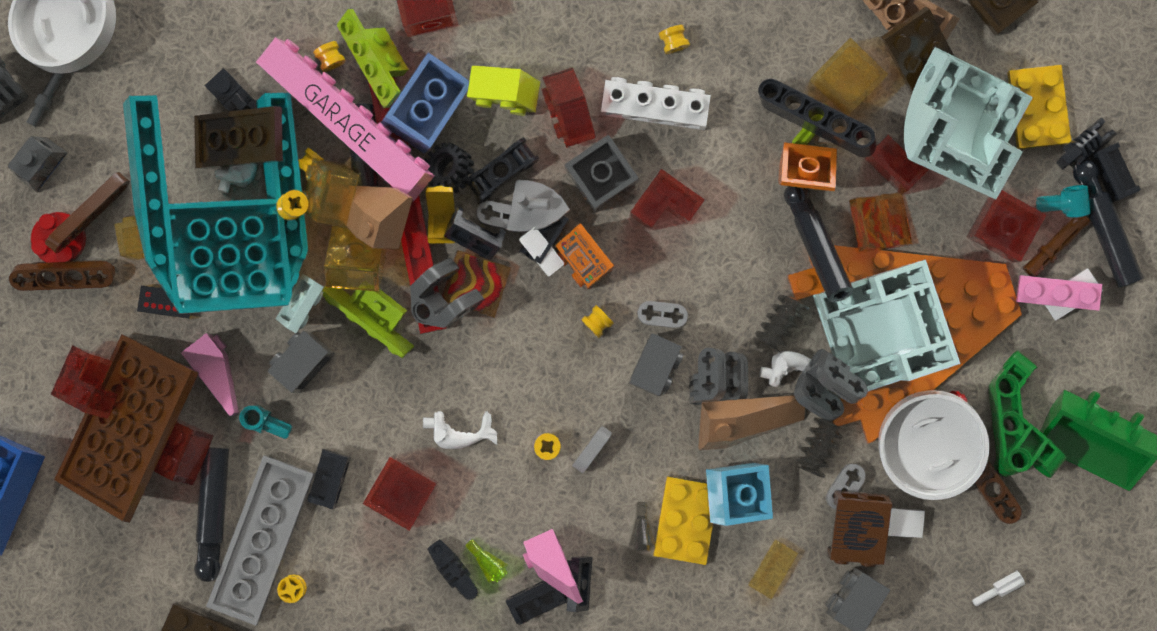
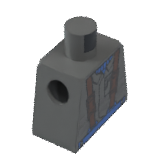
[8,136,67,192]

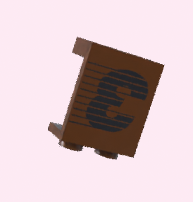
[827,490,892,567]

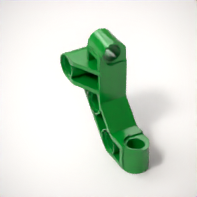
[988,350,1068,478]

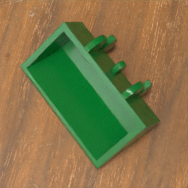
[1040,390,1157,491]

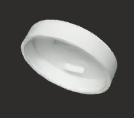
[8,0,116,74]
[878,390,989,500]

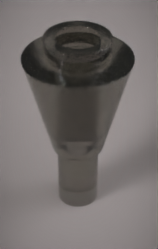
[629,502,655,552]

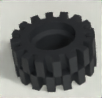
[424,142,474,194]

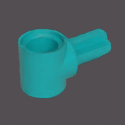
[1036,185,1090,217]
[239,406,292,439]

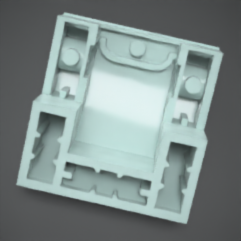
[904,47,1033,199]
[813,260,960,391]

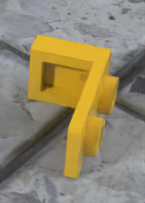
[426,186,455,243]

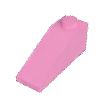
[181,333,239,416]
[523,529,583,604]

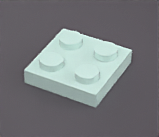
[276,273,324,333]

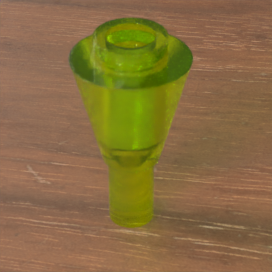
[465,539,508,583]

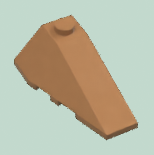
[863,0,960,40]
[332,185,413,249]
[698,395,805,450]

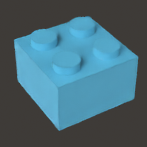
[706,463,773,526]

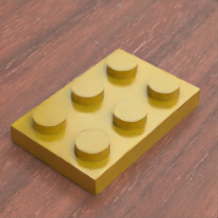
[1007,65,1071,149]
[653,477,713,565]

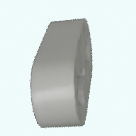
[477,201,512,230]
[637,301,688,328]
[572,425,612,474]
[826,464,865,510]

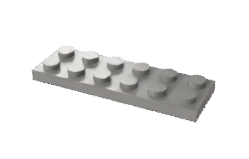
[206,455,315,626]

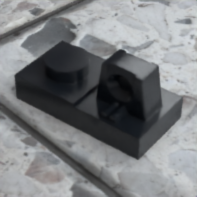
[204,68,257,111]
[565,556,593,612]

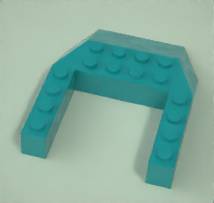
[123,93,308,314]

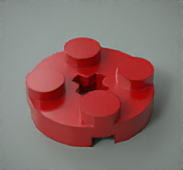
[31,212,86,263]

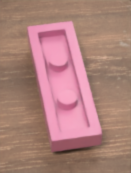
[1016,275,1102,311]

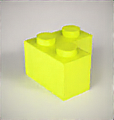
[467,66,540,116]

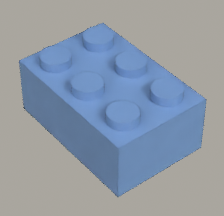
[381,52,469,154]

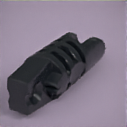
[1056,117,1117,170]
[427,539,478,600]

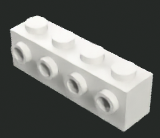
[601,77,711,130]

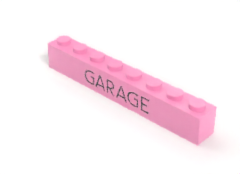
[256,37,434,200]

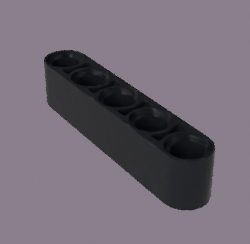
[758,79,876,157]

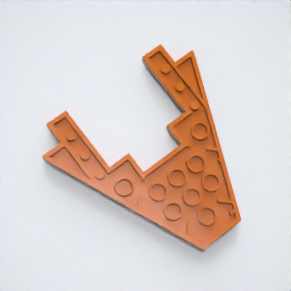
[788,245,1022,443]

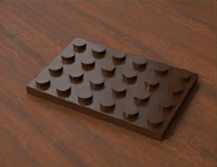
[54,334,199,523]

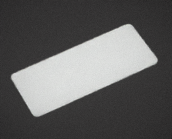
[519,227,564,276]

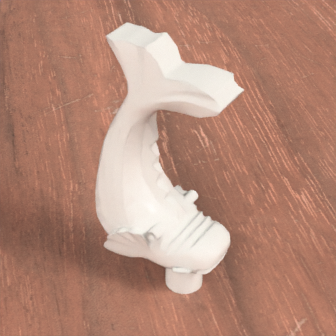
[215,164,257,193]
[759,351,827,390]
[423,411,497,449]

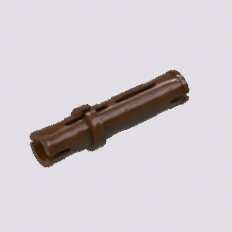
[1022,216,1090,277]

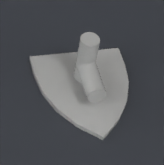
[507,180,570,232]

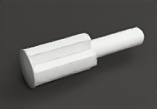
[972,571,1025,606]

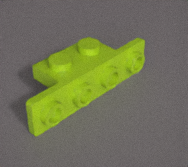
[337,9,409,108]
[322,278,414,358]

